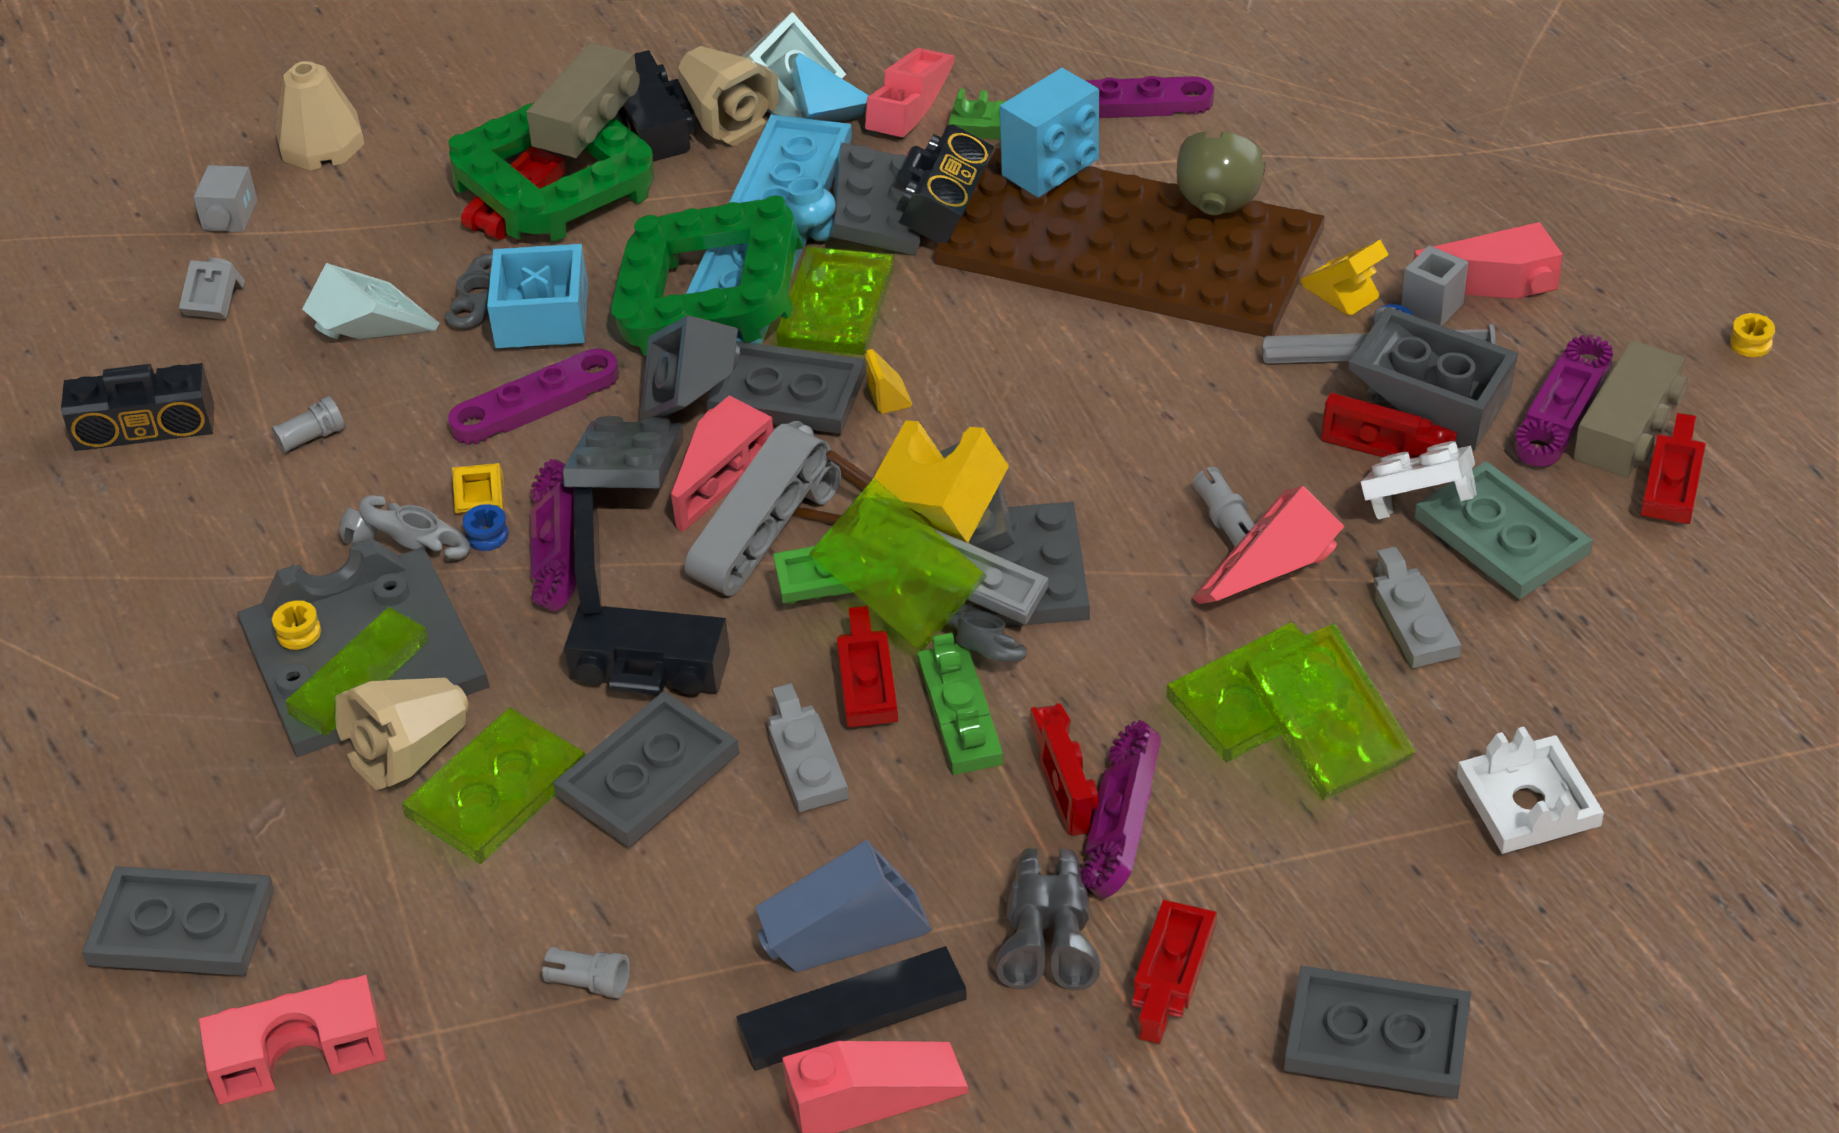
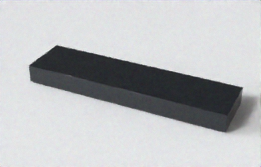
[573,487,602,615]
[736,946,967,1071]

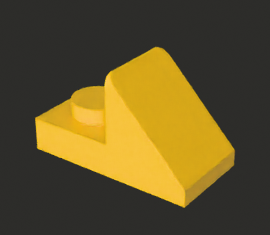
[1300,239,1389,316]

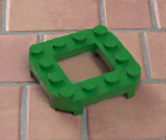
[448,102,654,242]
[611,195,803,355]

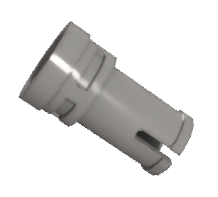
[271,396,345,454]
[542,947,630,999]

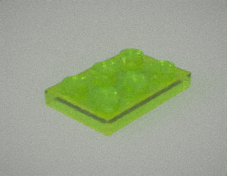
[776,247,894,355]
[809,478,987,651]
[1166,622,1353,763]
[1243,623,1416,800]
[402,707,585,865]

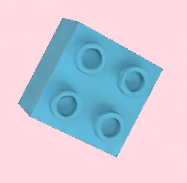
[1000,68,1099,197]
[487,244,589,348]

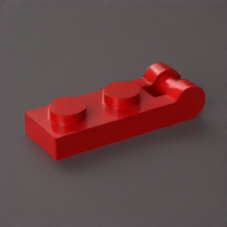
[461,147,566,240]

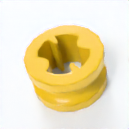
[1730,313,1775,358]
[272,600,321,650]

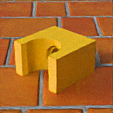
[863,420,1009,543]

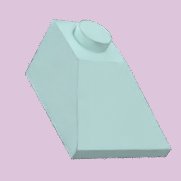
[741,12,846,118]
[302,263,440,339]

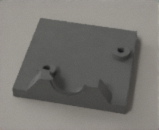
[237,538,489,757]

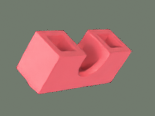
[199,975,387,1105]

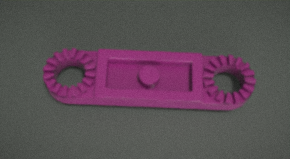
[1085,76,1214,118]
[1514,335,1613,466]
[448,349,619,445]
[530,459,576,612]
[1080,720,1161,898]

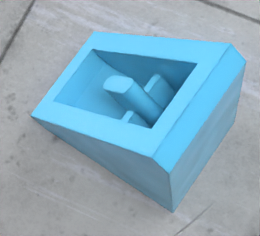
[791,52,869,122]

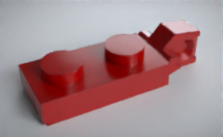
[1321,392,1457,459]
[1641,413,1706,524]
[837,606,899,728]
[1029,703,1098,836]
[1133,900,1217,1044]

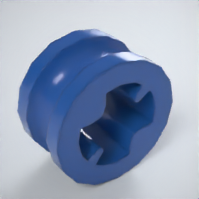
[462,504,509,551]

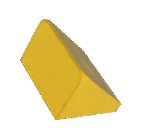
[865,349,912,414]
[452,463,504,515]

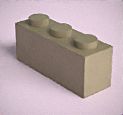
[526,42,640,158]
[1574,340,1688,478]

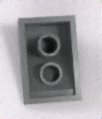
[1348,307,1518,451]

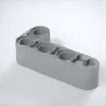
[684,424,841,596]

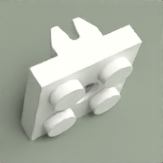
[1361,441,1477,520]
[1457,726,1604,854]

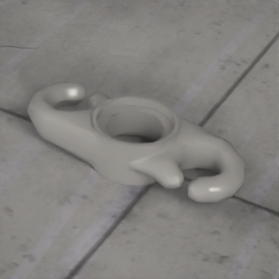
[359,495,470,560]

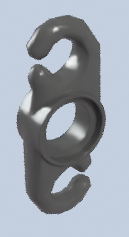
[444,253,493,329]
[935,602,1027,662]

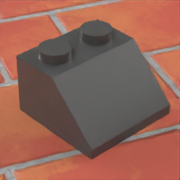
[639,315,740,422]

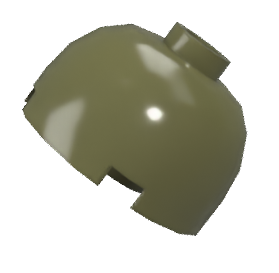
[1176,131,1266,215]

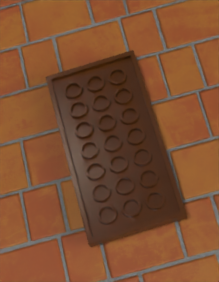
[934,148,1325,337]

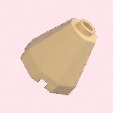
[678,46,779,146]
[275,61,365,170]
[335,678,469,791]

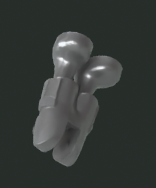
[995,848,1100,990]

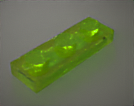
[285,607,429,736]

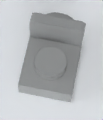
[179,258,245,319]

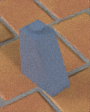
[756,840,932,972]

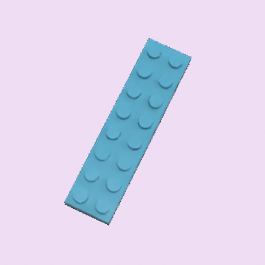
[686,114,852,344]

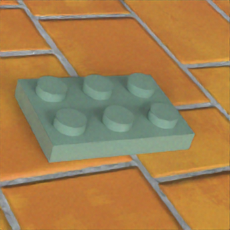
[1415,461,1593,599]

